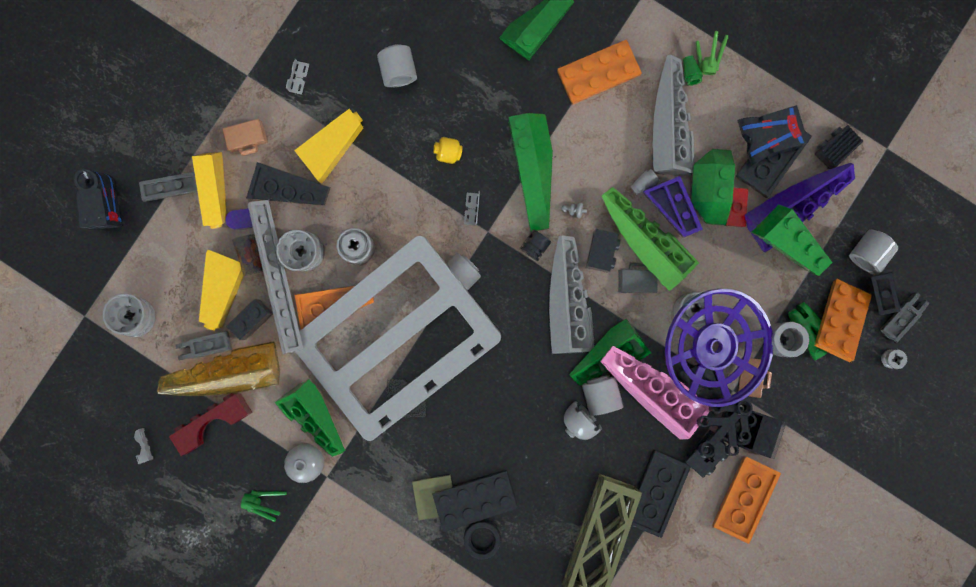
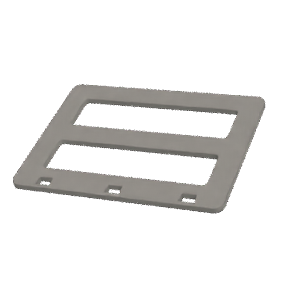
[295,236,501,441]

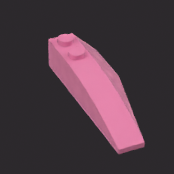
[600,346,710,439]

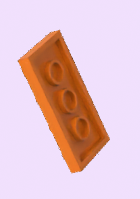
[557,39,642,105]
[814,279,872,362]
[712,456,781,544]

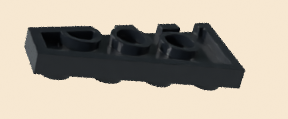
[246,162,331,205]

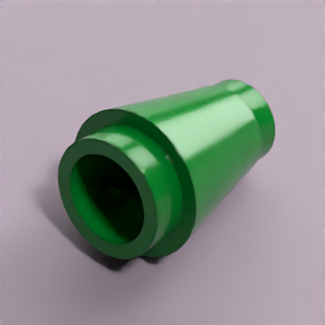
[683,55,703,86]

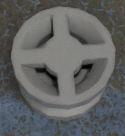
[881,349,907,369]

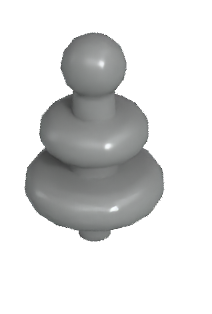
[561,202,587,218]

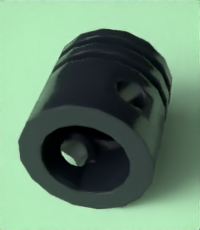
[520,229,551,261]

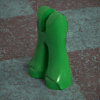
[788,302,828,360]

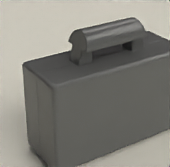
[618,262,658,294]

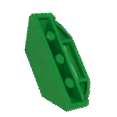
[691,149,735,225]

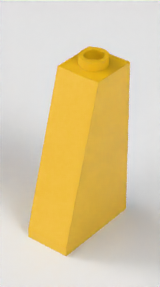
[294,109,363,184]
[192,152,227,229]
[199,249,248,331]

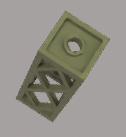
[562,474,642,587]

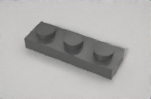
[139,172,198,202]

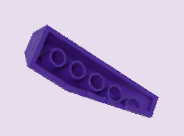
[745,163,855,252]

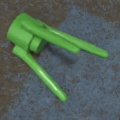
[696,31,728,75]

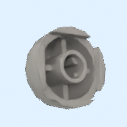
[564,401,602,440]
[284,444,324,483]

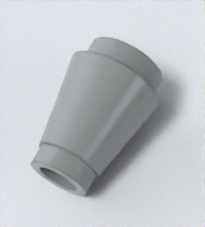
[630,169,660,195]

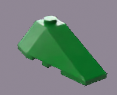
[569,319,651,386]

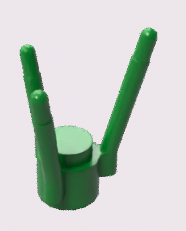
[241,490,287,522]

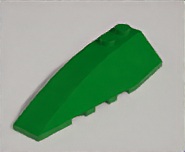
[508,113,553,232]

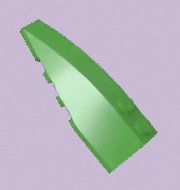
[602,187,699,291]

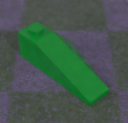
[499,0,574,61]
[275,379,345,457]

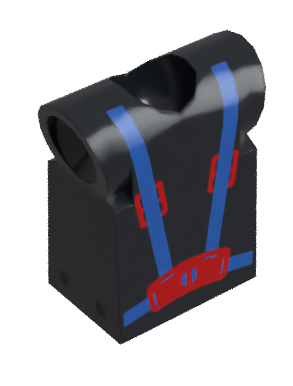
[737,105,809,166]
[74,169,123,230]

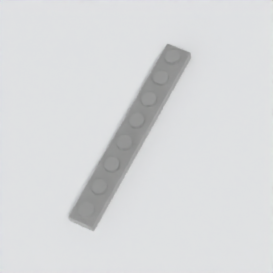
[248,200,303,354]

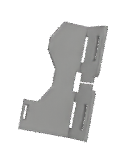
[286,59,309,95]
[464,191,480,226]
[134,428,154,464]

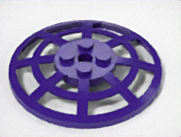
[665,288,773,407]

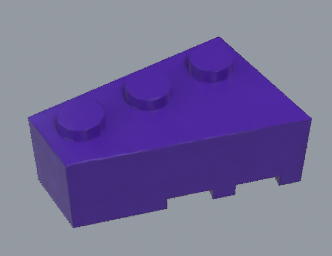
[643,176,703,238]

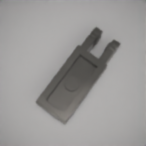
[880,292,929,343]
[176,331,232,361]

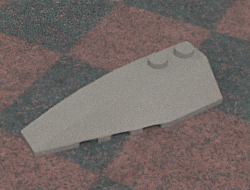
[652,55,694,175]
[549,236,594,354]

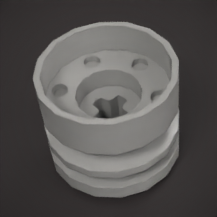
[276,230,324,271]
[103,294,156,337]

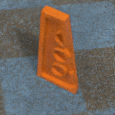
[295,285,375,330]

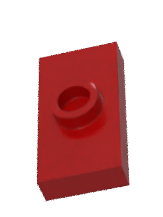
[725,188,748,227]

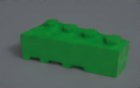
[751,205,833,276]

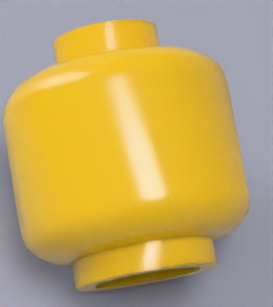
[433,137,462,164]

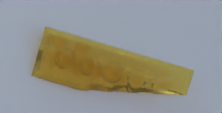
[157,341,280,396]

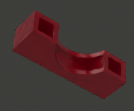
[169,393,253,456]

